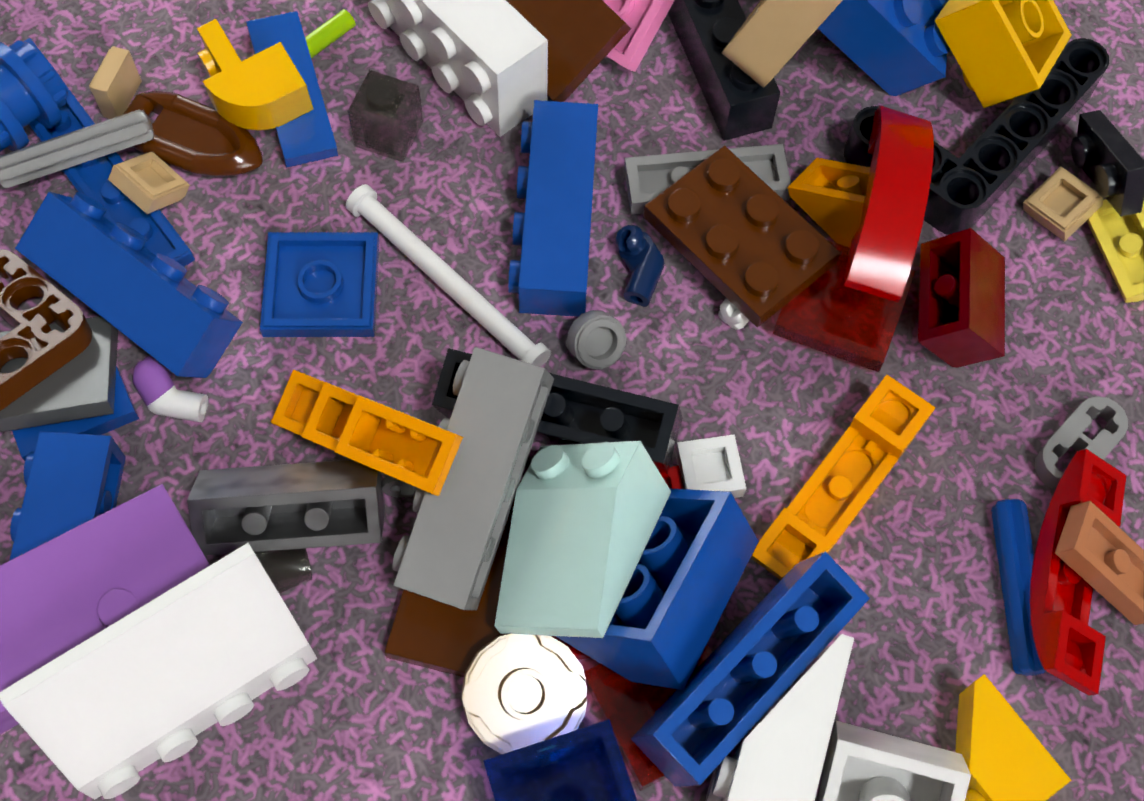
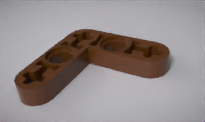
[0,249,92,411]

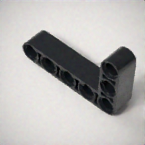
[844,38,1109,235]

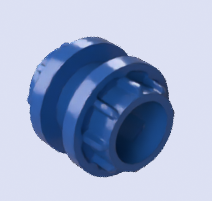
[0,40,68,152]

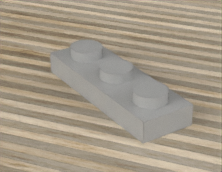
[624,144,791,215]

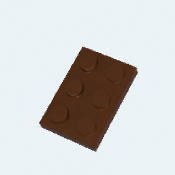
[643,145,841,328]

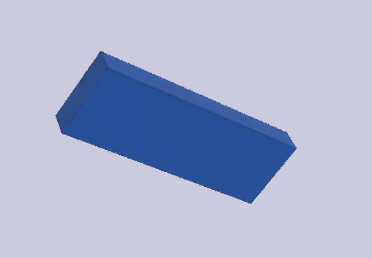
[246,11,338,168]

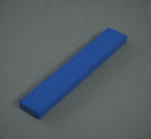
[23,38,195,267]

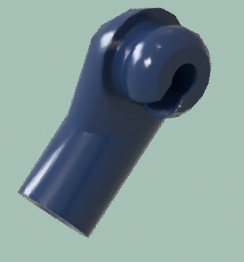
[615,225,665,307]

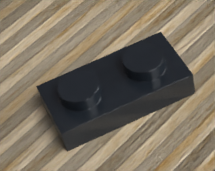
[1071,110,1144,217]

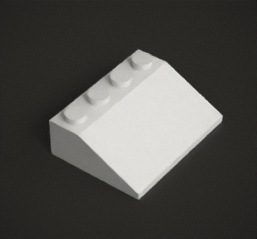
[0,543,317,800]

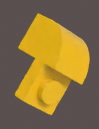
[197,19,313,130]

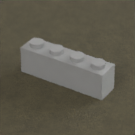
[392,347,554,610]

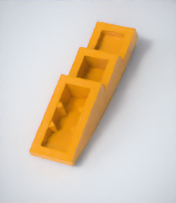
[271,369,463,496]

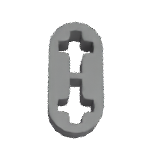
[1035,396,1128,490]

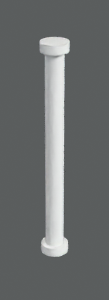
[346,184,551,367]

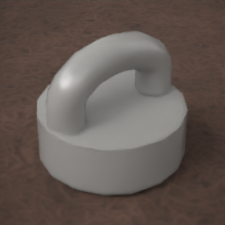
[565,310,627,369]

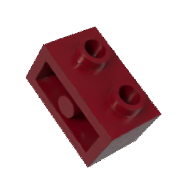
[918,228,1005,368]

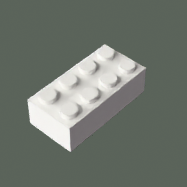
[368,0,548,137]

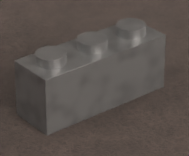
[187,460,385,556]

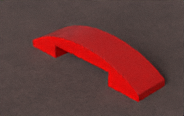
[843,105,934,303]
[1030,449,1127,696]

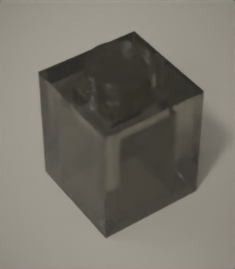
[348,70,423,162]

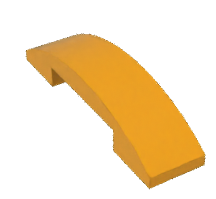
[751,374,936,580]

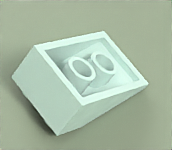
[494,441,671,638]

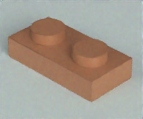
[1055,501,1144,625]

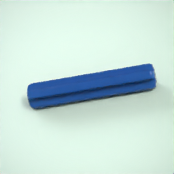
[991,499,1046,676]

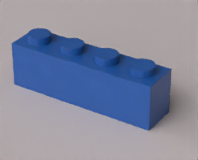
[508,100,598,317]
[15,192,243,378]
[9,431,126,561]
[631,551,870,787]

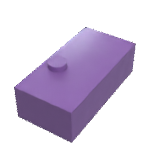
[0,484,210,734]

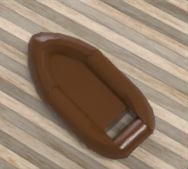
[123,91,263,176]

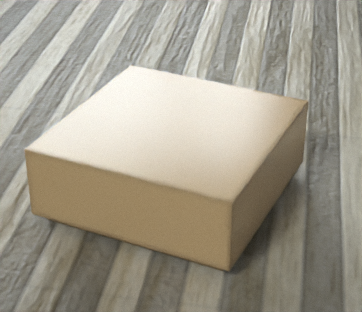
[89,46,142,119]
[108,152,190,214]
[1023,166,1103,242]

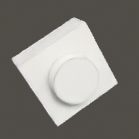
[675,435,747,498]

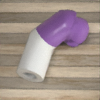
[133,355,209,422]

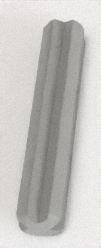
[0,110,154,188]

